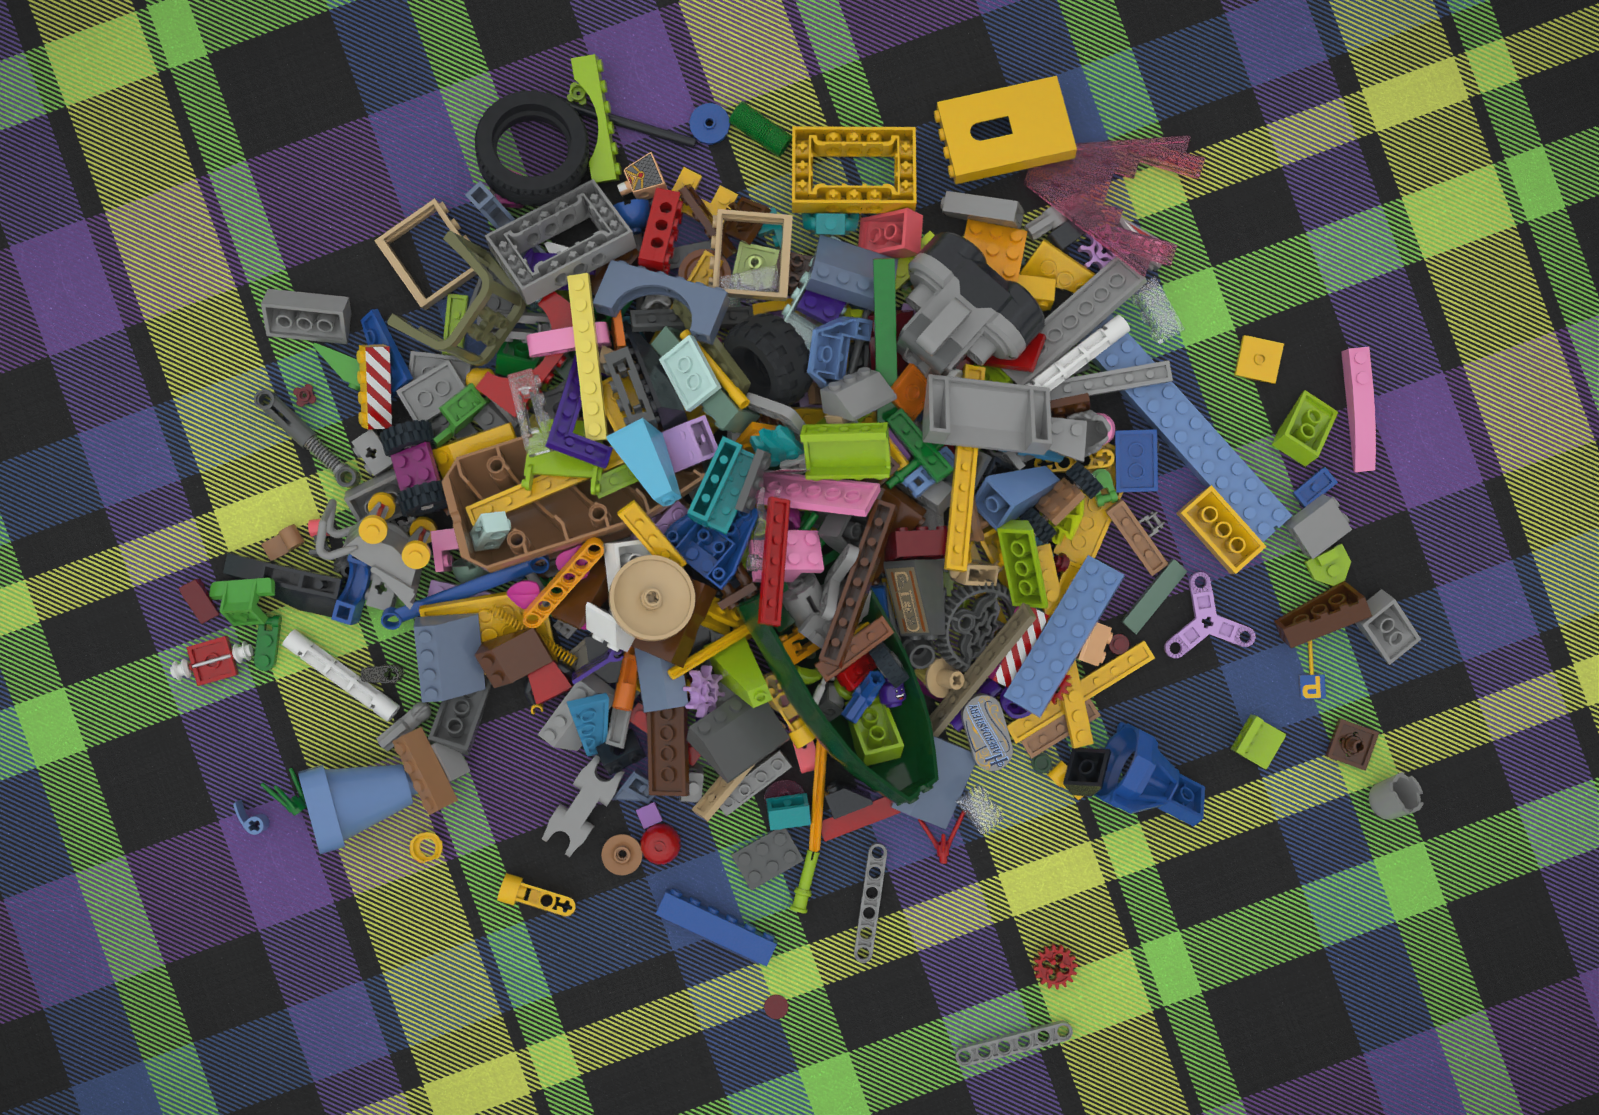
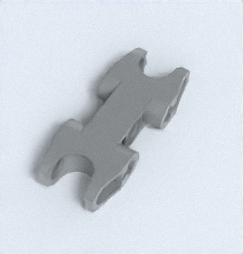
[542,754,625,857]

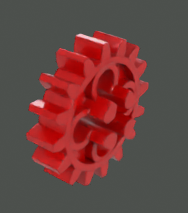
[1032,943,1078,990]

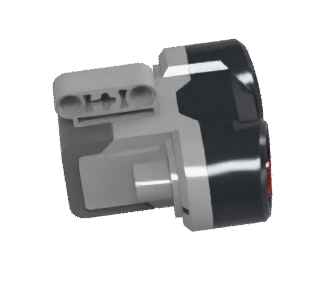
[896,232,1045,379]

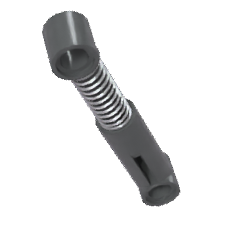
[254,389,361,488]

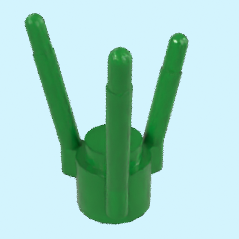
[261,768,307,816]

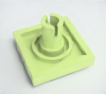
[731,241,780,291]

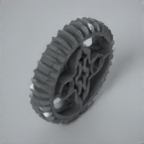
[934,579,1018,672]

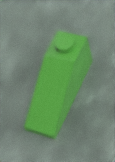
[313,342,360,391]

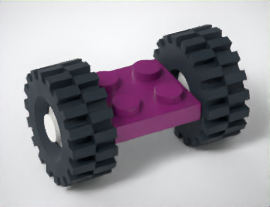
[380,420,448,517]

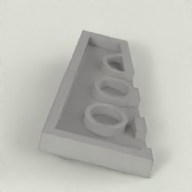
[1048,417,1087,463]

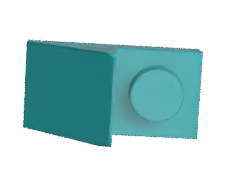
[758,207,782,250]

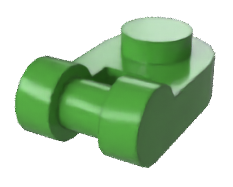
[1091,469,1118,507]

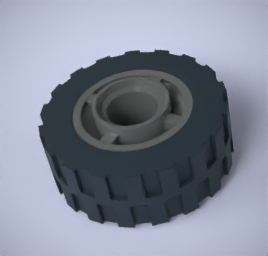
[869,642,910,688]

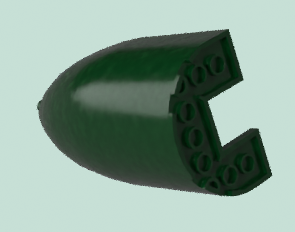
[736,548,939,806]

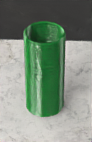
[729,101,792,157]

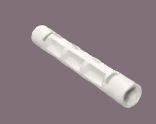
[1026,315,1130,391]
[282,629,400,722]

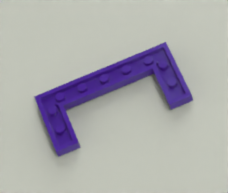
[545,352,613,469]

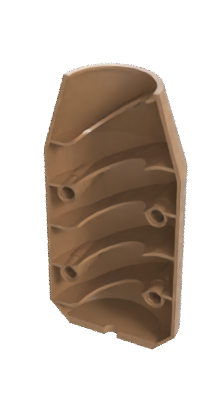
[442,407,705,573]

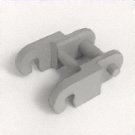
[1138,511,1165,537]

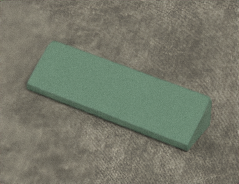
[1120,559,1188,634]

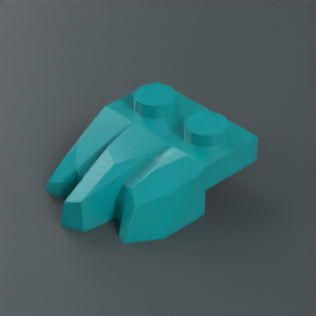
[750,425,804,467]

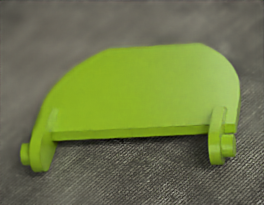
[521,419,603,495]

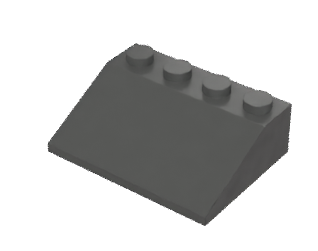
[687,695,790,784]

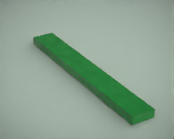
[873,258,898,423]

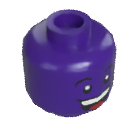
[878,678,906,708]

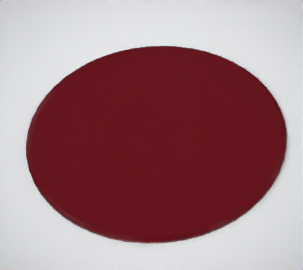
[764,995,788,1019]

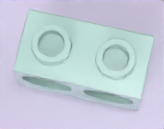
[470,511,511,551]

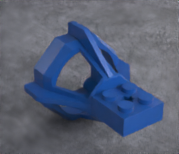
[1094,722,1205,827]

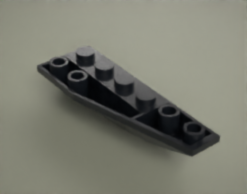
[623,321,687,431]
[223,553,347,617]

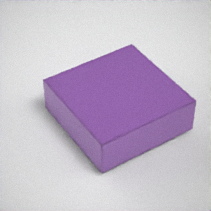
[636,801,663,829]

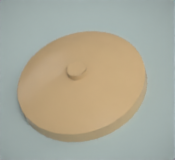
[609,555,695,641]

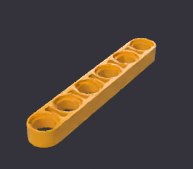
[523,537,604,628]

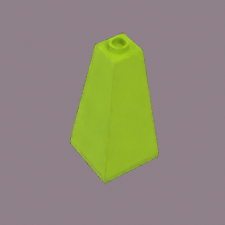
[704,637,773,708]

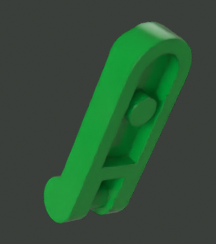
[254,614,282,671]

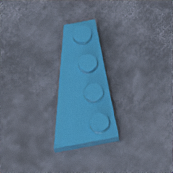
[566,693,609,757]

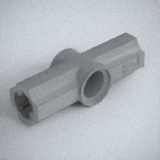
[1024,193,1085,241]

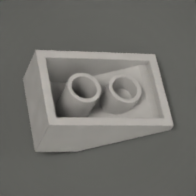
[1355,589,1421,665]

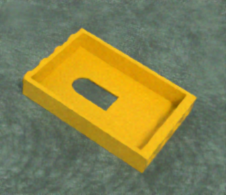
[934,76,1077,185]

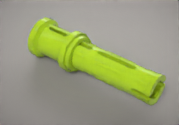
[789,849,820,913]

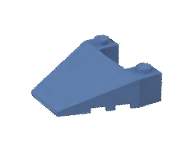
[807,316,873,389]

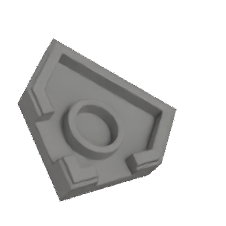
[798,612,834,649]

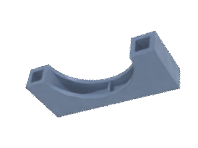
[593,260,730,345]

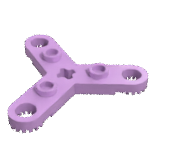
[1164,572,1256,658]

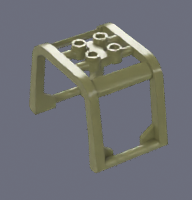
[387,231,526,366]

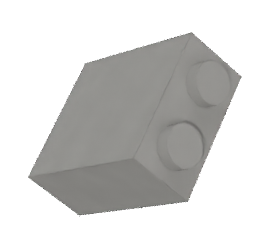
[1284,494,1352,559]

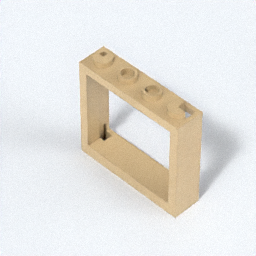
[374,198,477,310]
[708,209,793,301]

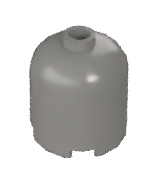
[1368,772,1423,820]

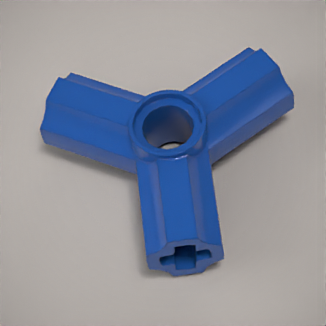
[841,670,885,724]

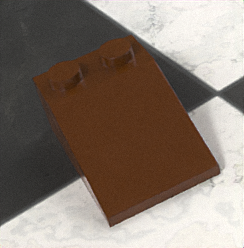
[475,628,554,688]

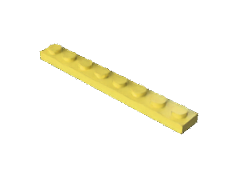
[567,273,608,442]

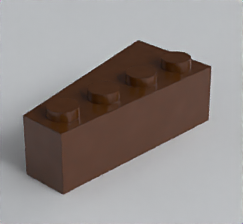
[1274,581,1372,648]

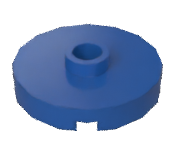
[689,103,730,145]

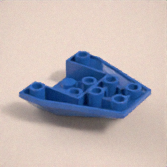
[664,507,760,590]

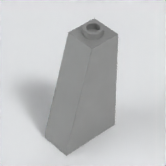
[941,191,1025,230]

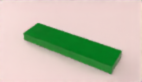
[885,408,954,483]

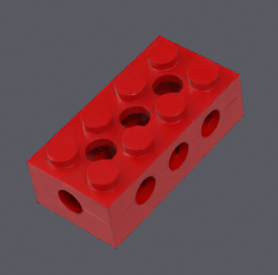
[638,187,684,276]

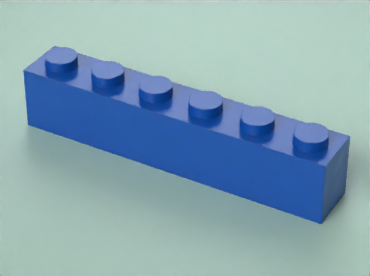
[655,888,777,967]

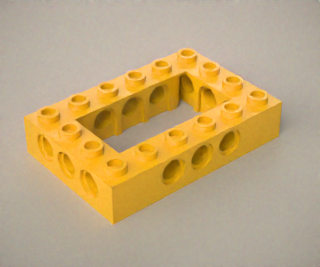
[792,126,917,214]

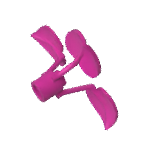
[507,544,590,630]

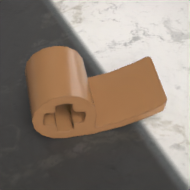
[261,524,305,561]

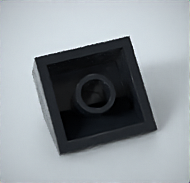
[1063,748,1111,796]

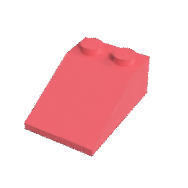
[858,208,923,258]

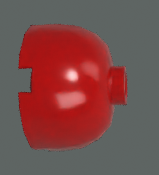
[640,823,681,865]

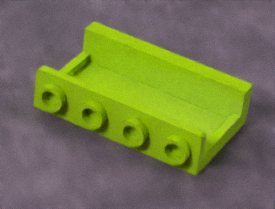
[800,422,891,481]

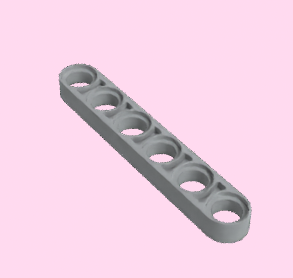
[854,842,887,963]
[955,1020,1073,1066]

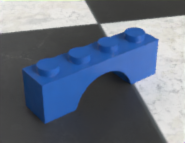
[331,554,372,625]

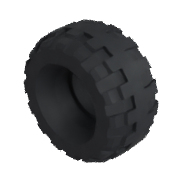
[723,314,813,407]

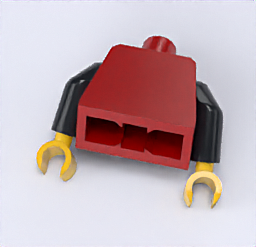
[524,660,575,714]

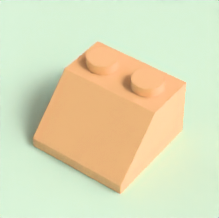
[1076,622,1113,666]

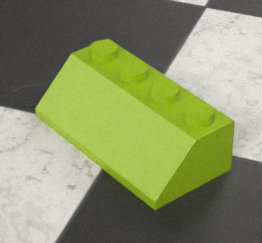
[997,520,1048,609]

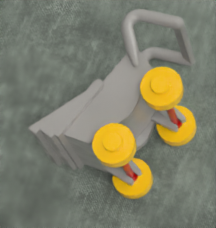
[315,492,437,609]

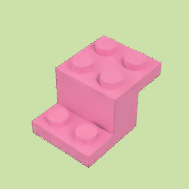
[430,528,459,572]
[748,530,824,582]

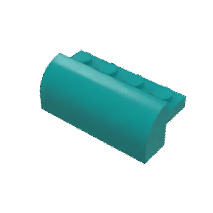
[687,436,755,535]

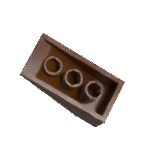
[551,545,609,630]

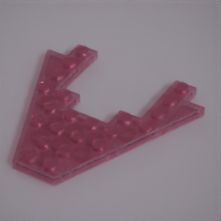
[1024,136,1205,277]

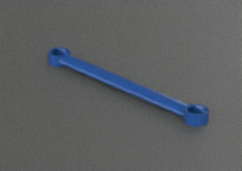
[381,555,550,630]

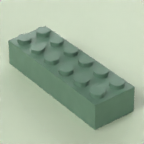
[650,326,760,434]

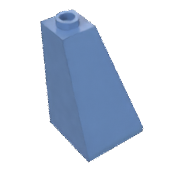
[975,466,1060,531]

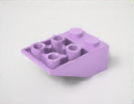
[661,415,718,473]

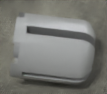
[782,573,823,628]

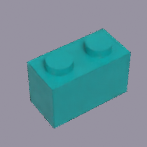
[766,793,811,831]

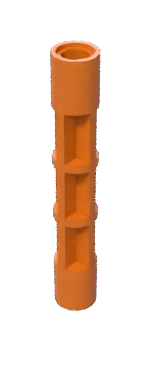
[612,646,638,711]

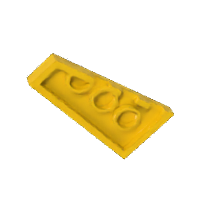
[1020,239,1096,293]

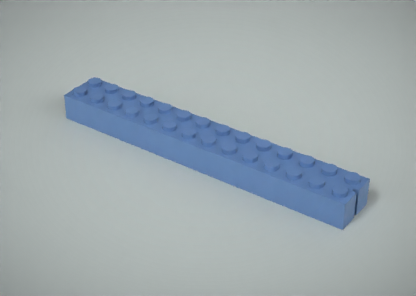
[1077,314,1293,542]

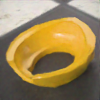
[409,832,443,863]

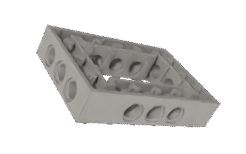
[485,179,637,305]

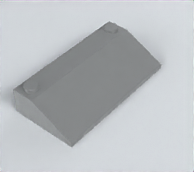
[922,374,1052,455]

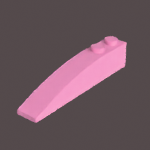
[1341,347,1376,472]

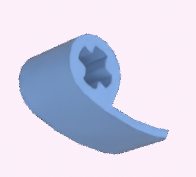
[233,800,269,835]

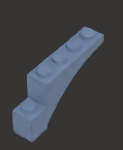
[465,181,546,257]

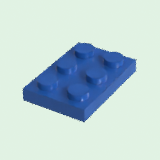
[1115,429,1158,492]

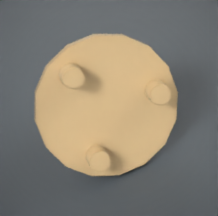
[925,657,965,698]

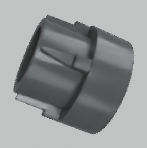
[900,636,935,669]

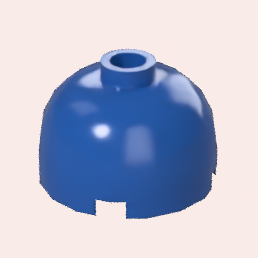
[613,199,651,235]

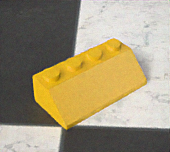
[1176,485,1267,574]

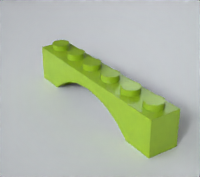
[571,54,622,184]

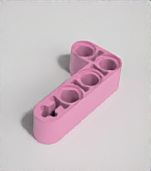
[526,322,612,358]

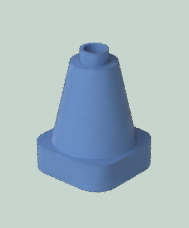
[298,764,418,854]

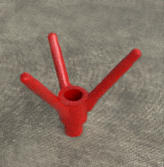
[918,810,966,864]

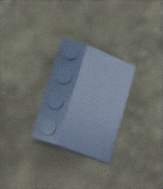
[805,234,898,311]
[414,613,486,703]
[891,736,976,829]

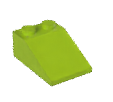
[1272,390,1338,467]
[844,694,904,766]

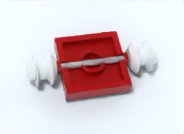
[170,636,254,686]

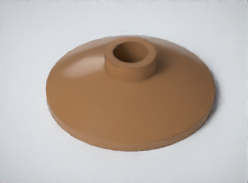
[601,834,642,875]

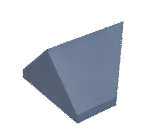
[612,768,655,804]

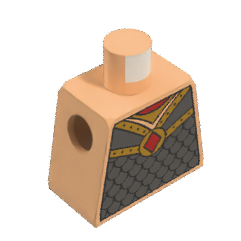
[617,152,668,200]

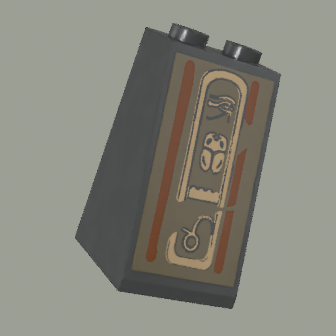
[884,560,945,640]

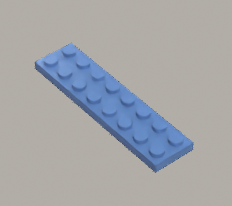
[1004,555,1125,718]

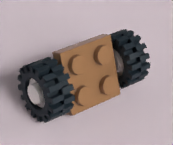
[1019,461,1103,544]

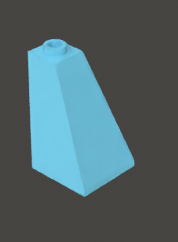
[606,418,682,507]

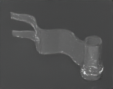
[746,487,781,572]

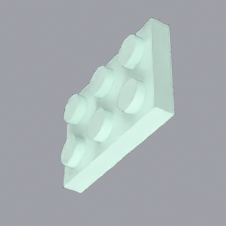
[659,335,722,412]

